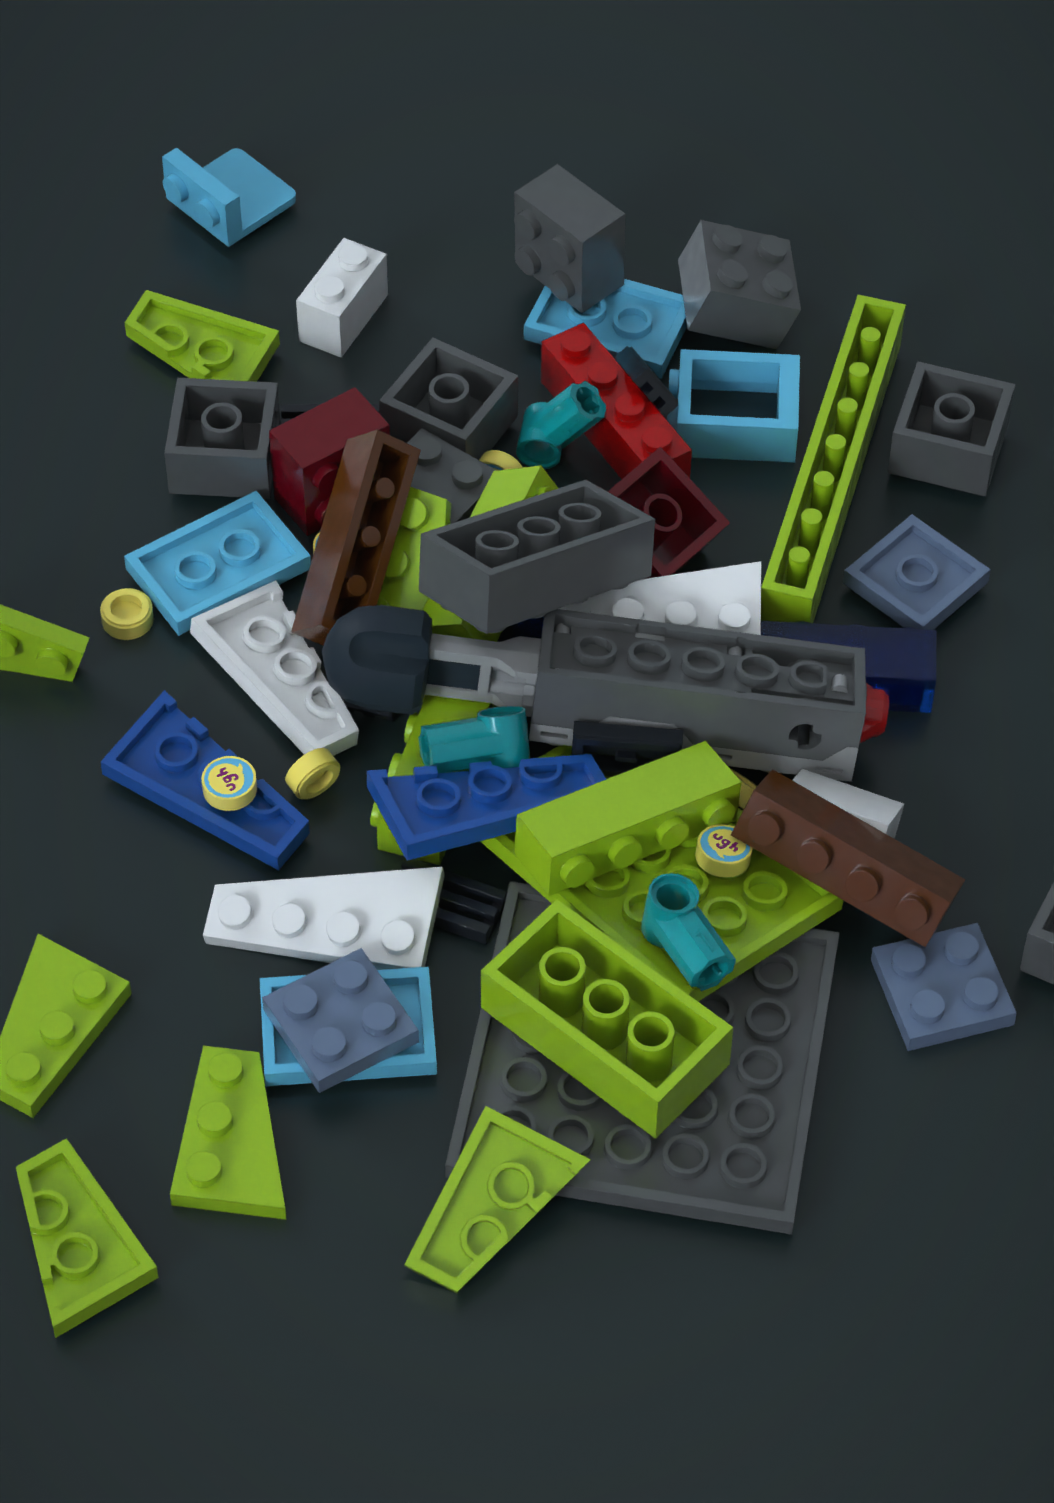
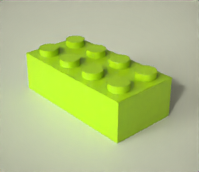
[481,899,733,1139]

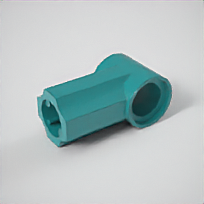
[516,381,606,469]
[418,706,530,773]
[641,873,736,991]

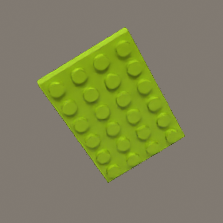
[480,745,843,1002]

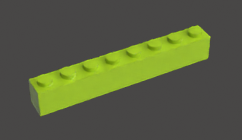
[761,294,906,639]

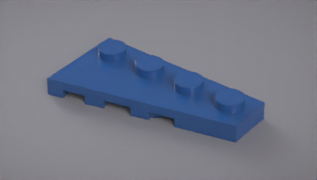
[100,690,310,871]
[366,754,606,861]

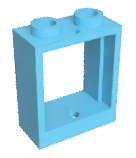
[667,349,800,463]

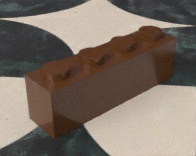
[291,430,421,646]
[731,769,966,947]

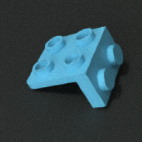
[162,147,296,247]

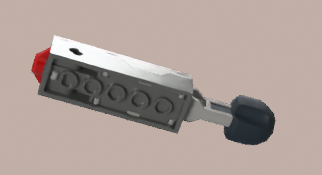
[322,605,889,782]

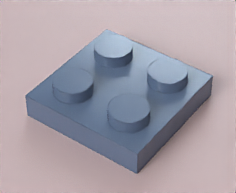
[843,514,991,640]
[871,923,1017,1051]
[262,948,419,1093]

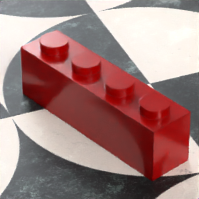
[541,323,692,479]

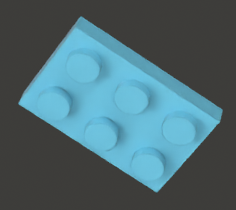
[524,279,687,379]
[124,490,311,636]
[260,967,437,1086]

